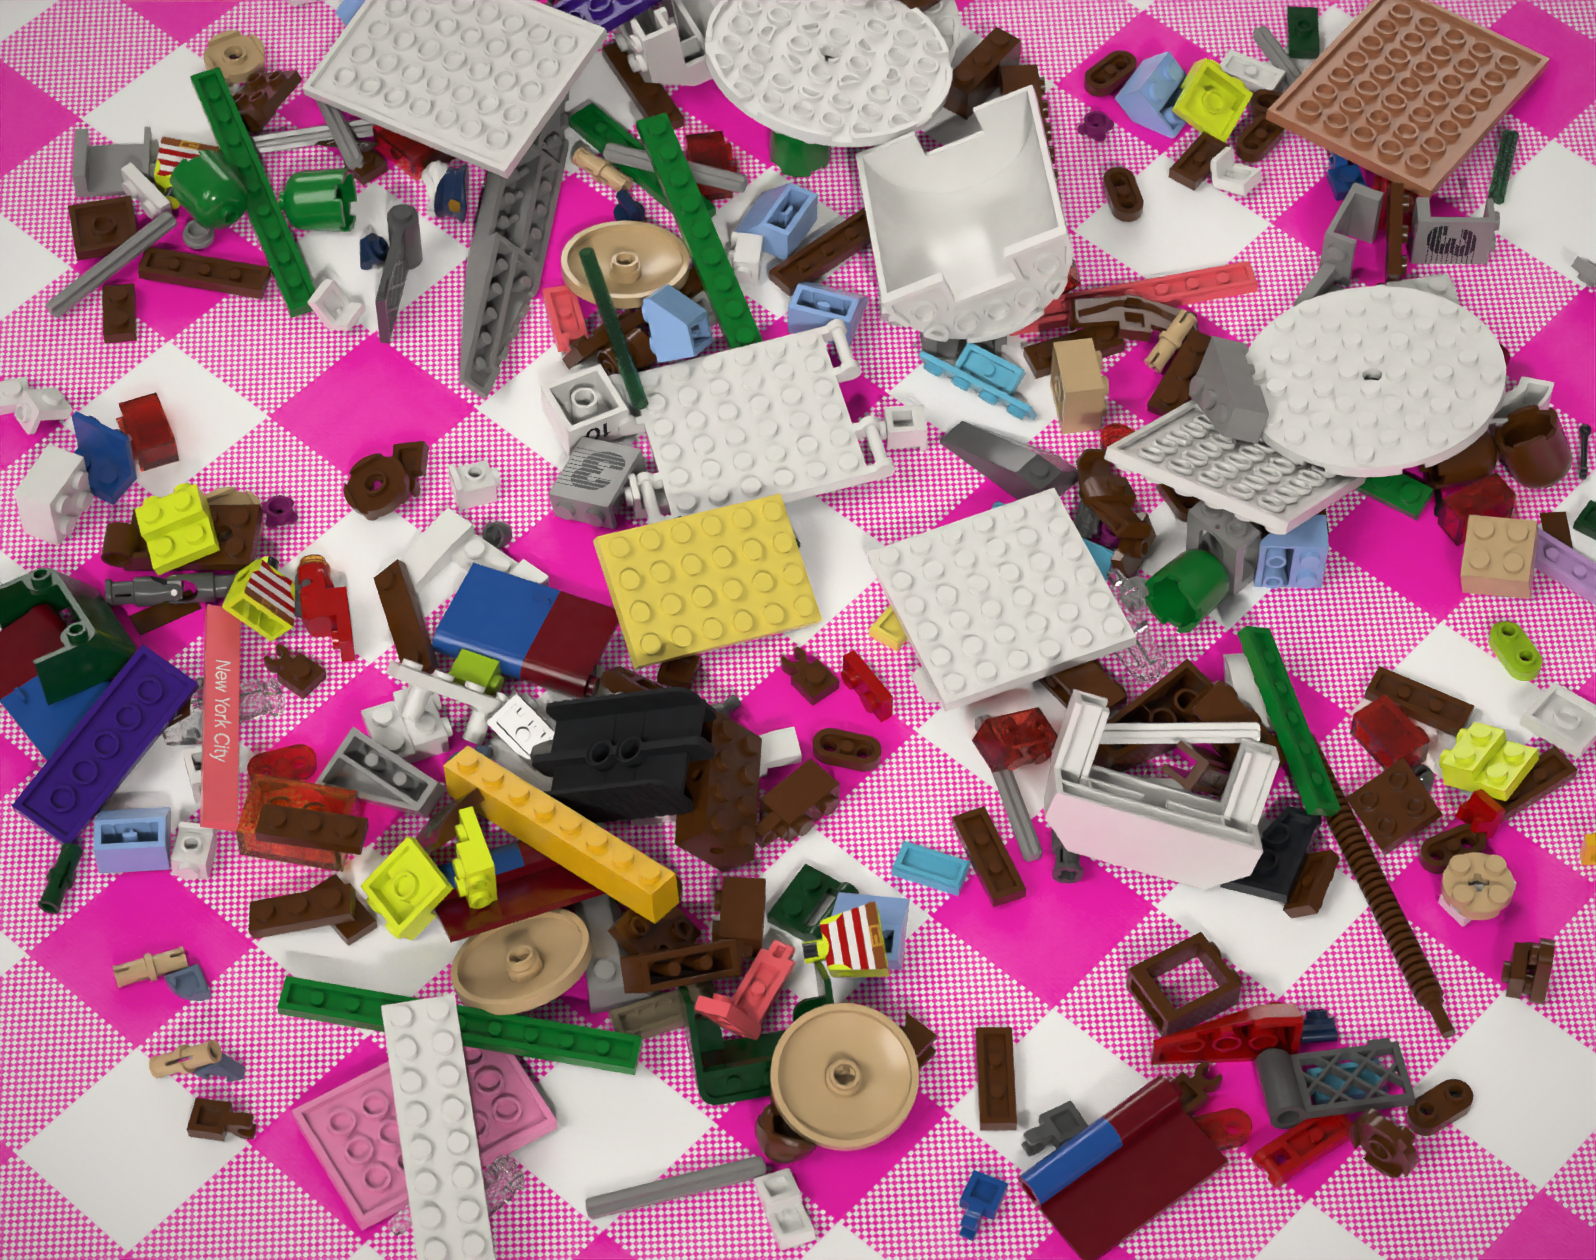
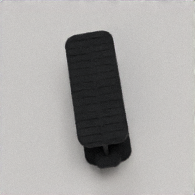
[532,686,717,824]

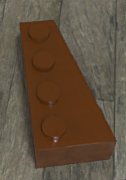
[1093,658,1212,772]

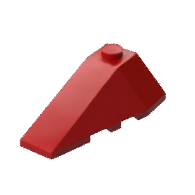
[1151,1001,1304,1065]

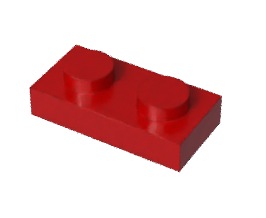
[841,650,893,722]

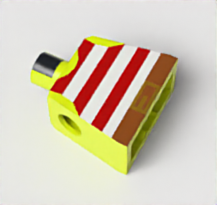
[154,136,220,209]
[222,556,295,642]
[802,902,890,978]

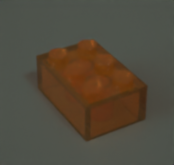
[236,774,361,872]

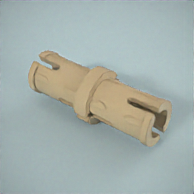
[572,146,633,192]
[1144,309,1198,373]
[112,946,188,988]
[149,1040,222,1079]

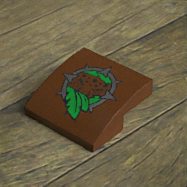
[416,788,485,854]

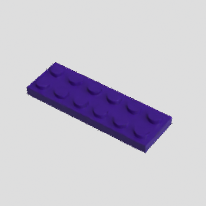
[11,644,199,845]

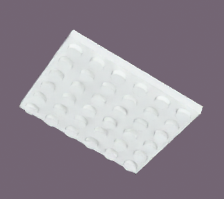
[1104,399,1366,535]
[867,488,1136,712]

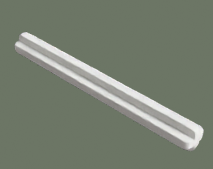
[1099,722,1260,744]

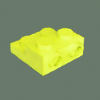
[1171,58,1253,143]
[135,483,220,575]
[1439,721,1539,801]
[452,806,497,909]
[360,836,454,941]

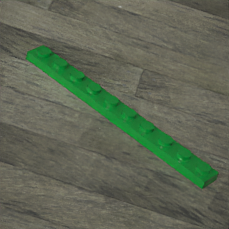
[190,67,316,318]
[636,113,763,350]
[277,976,643,1075]

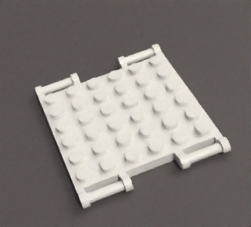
[608,319,895,525]

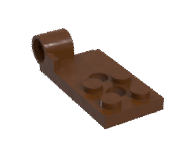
[101,504,263,571]

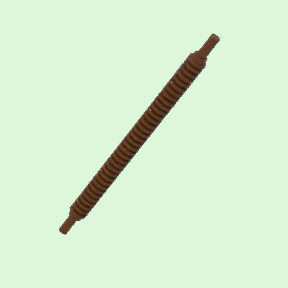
[1311,733,1456,1038]

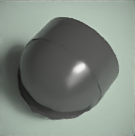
[483,521,513,549]
[1411,764,1434,792]

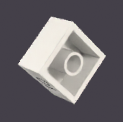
[540,364,629,457]
[14,444,93,546]

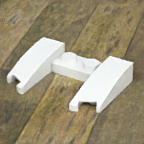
[400,508,549,594]

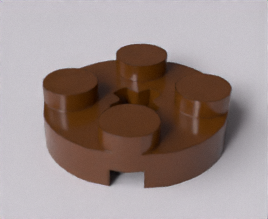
[343,453,411,521]
[1349,1108,1418,1178]

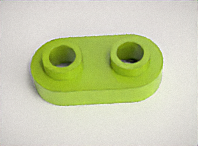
[1488,621,1542,681]

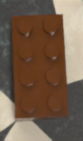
[674,711,762,872]

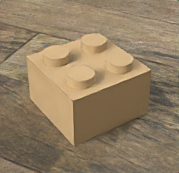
[1050,338,1109,434]
[1460,515,1539,599]

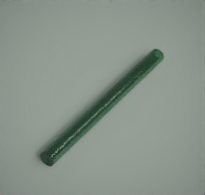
[579,247,649,410]

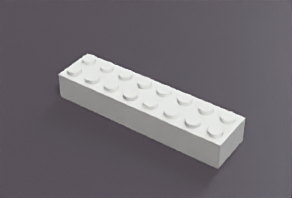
[381,994,495,1260]

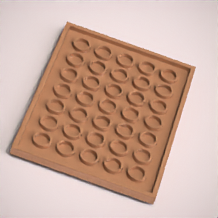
[1266,0,1550,199]

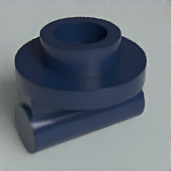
[613,189,645,222]
[359,233,389,270]
[1300,1009,1338,1044]

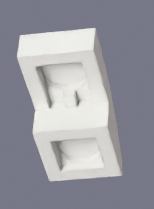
[759,727,802,777]
[754,1168,816,1251]

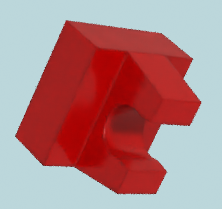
[1455,789,1506,839]

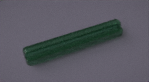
[1488,129,1519,205]

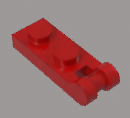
[1251,1114,1352,1188]

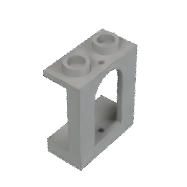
[1186,500,1261,597]

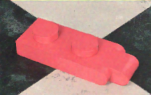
[542,285,589,355]
[732,939,795,1025]
[694,993,762,1040]

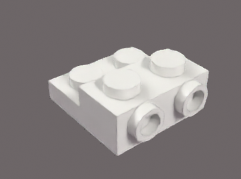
[361,687,453,763]

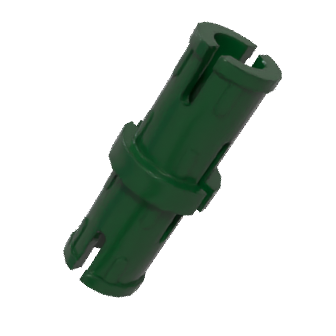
[37,843,84,914]

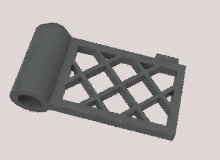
[375,204,423,344]
[1254,1038,1416,1129]

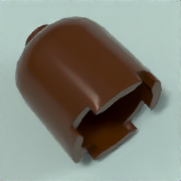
[1494,404,1572,489]
[1418,429,1501,491]

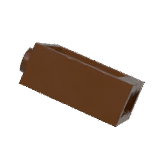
[1126,932,1242,1037]

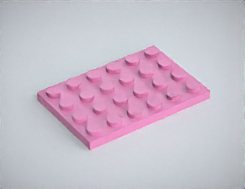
[291,1046,558,1231]

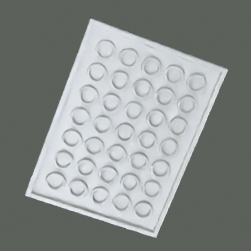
[302,0,608,179]

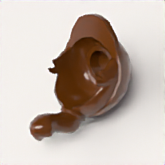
[754,1092,817,1164]

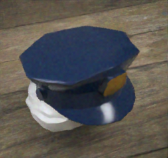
[421,160,469,223]

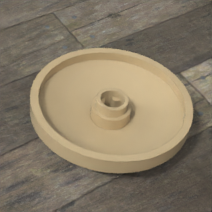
[561,221,689,309]
[450,908,593,1015]
[770,1003,919,1151]

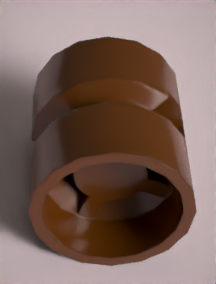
[596,327,657,376]

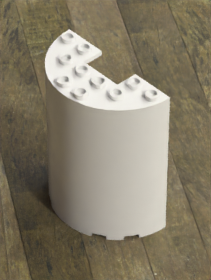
[855,85,1073,343]

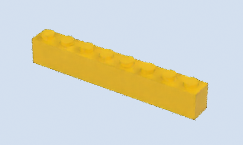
[443,746,679,924]

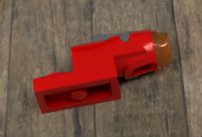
[294,554,356,662]

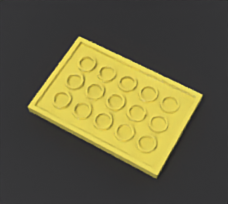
[593,493,822,670]

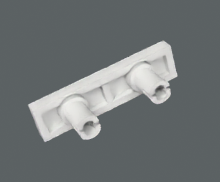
[386,658,511,745]

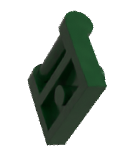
[767,863,859,942]

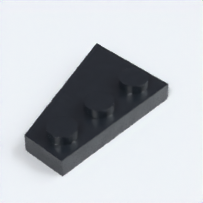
[1220,806,1322,904]

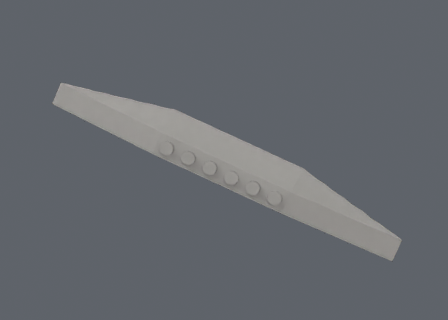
[459,2,569,399]

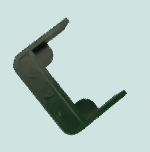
[0,567,137,706]
[678,961,834,1105]

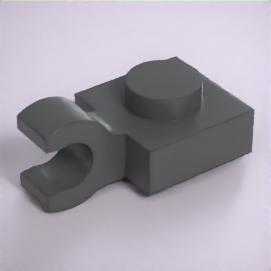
[1021,1100,1088,1157]

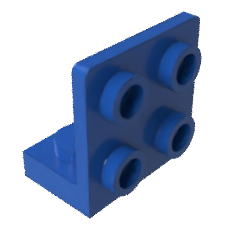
[71,411,137,505]

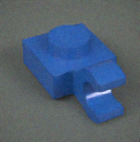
[1326,152,1367,201]
[959,1170,1008,1241]

